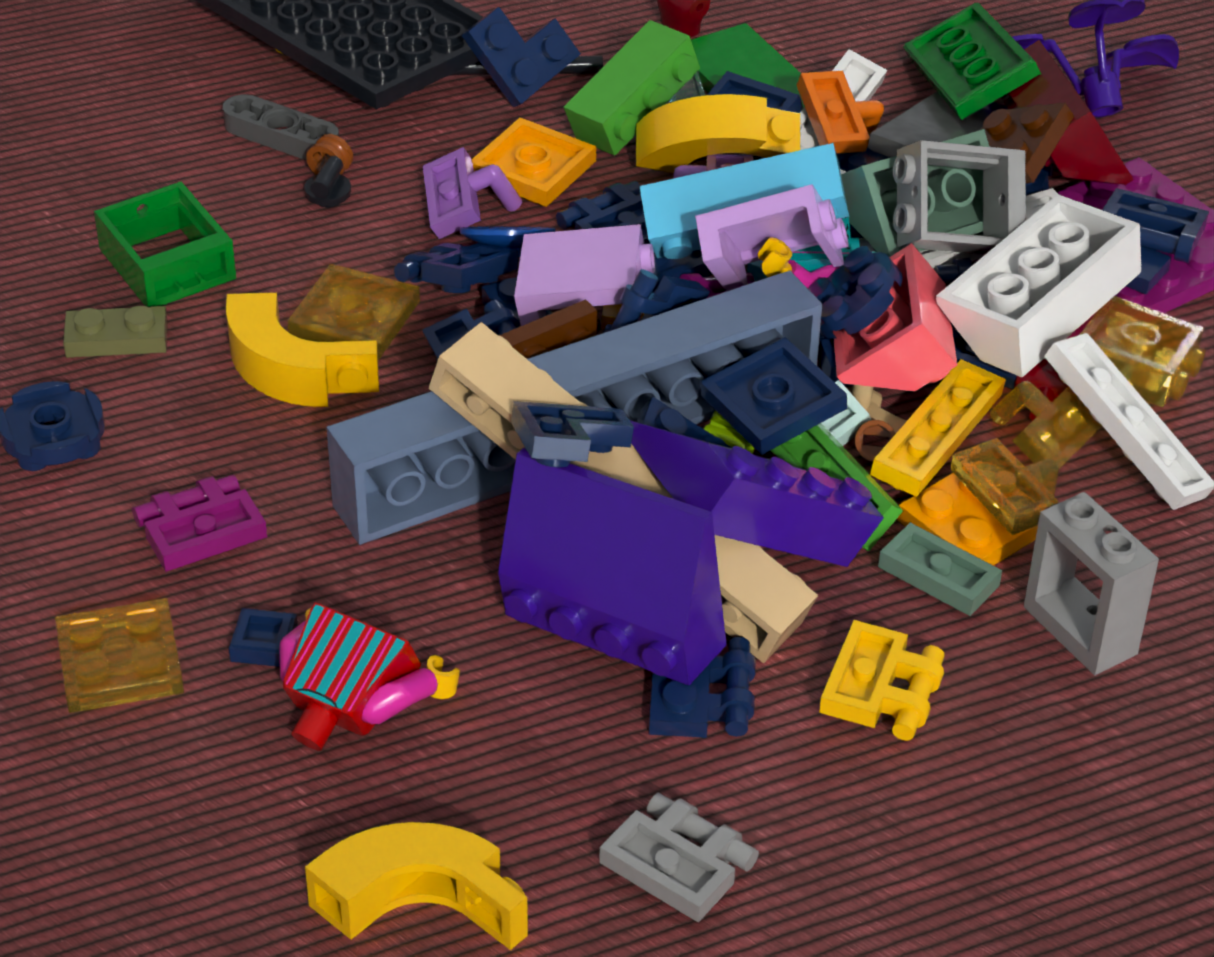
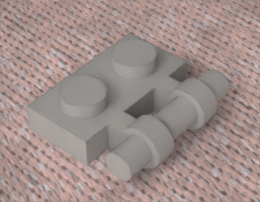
[599,793,759,923]

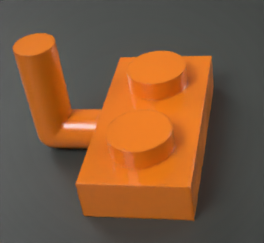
[796,70,884,153]

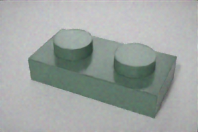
[878,522,1002,616]

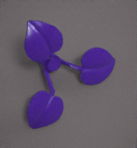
[1012,0,1179,118]

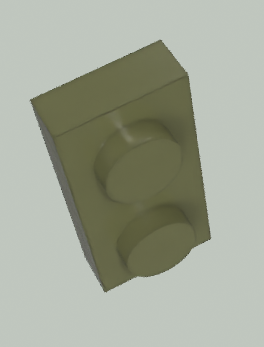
[63,306,168,358]

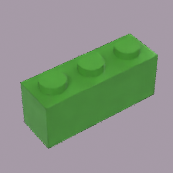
[564,20,700,156]

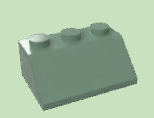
[841,129,990,257]

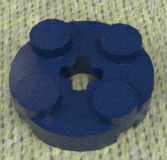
[808,246,903,339]
[0,381,105,471]

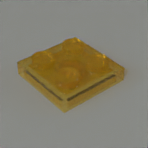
[287,264,420,360]
[55,598,184,713]

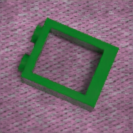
[94,181,236,307]

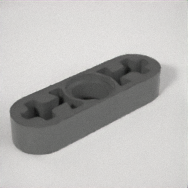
[223,94,339,160]

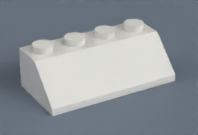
[936,194,1141,377]

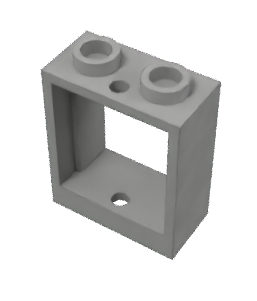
[893,140,1026,254]
[1024,492,1159,676]

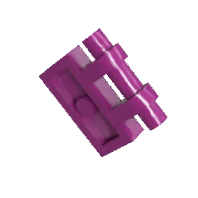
[132,474,267,572]

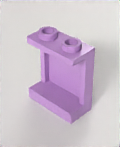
[695,184,849,291]
[514,224,655,326]

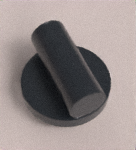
[304,156,351,208]

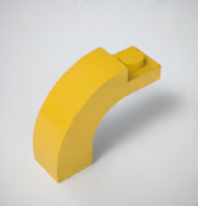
[636,94,800,173]
[226,292,379,407]
[305,822,528,950]

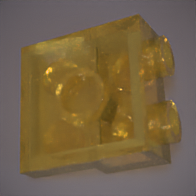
[1080,296,1206,407]

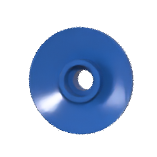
[460,226,555,257]

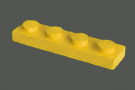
[870,359,1006,497]

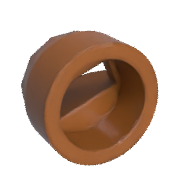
[855,420,896,461]

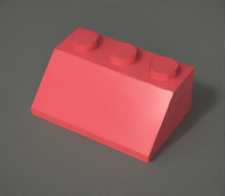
[833,243,957,391]

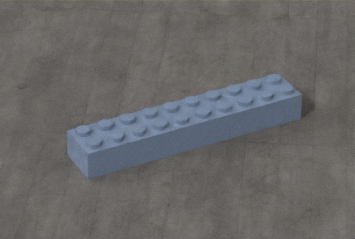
[327,270,822,545]

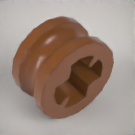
[306,134,353,175]

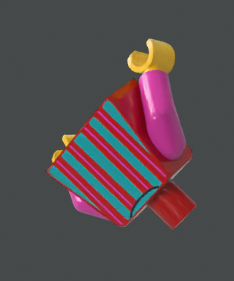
[279,602,460,751]

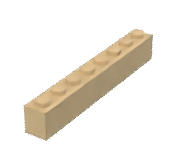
[429,322,818,664]

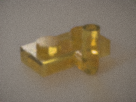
[990,381,1102,478]
[951,438,1059,535]

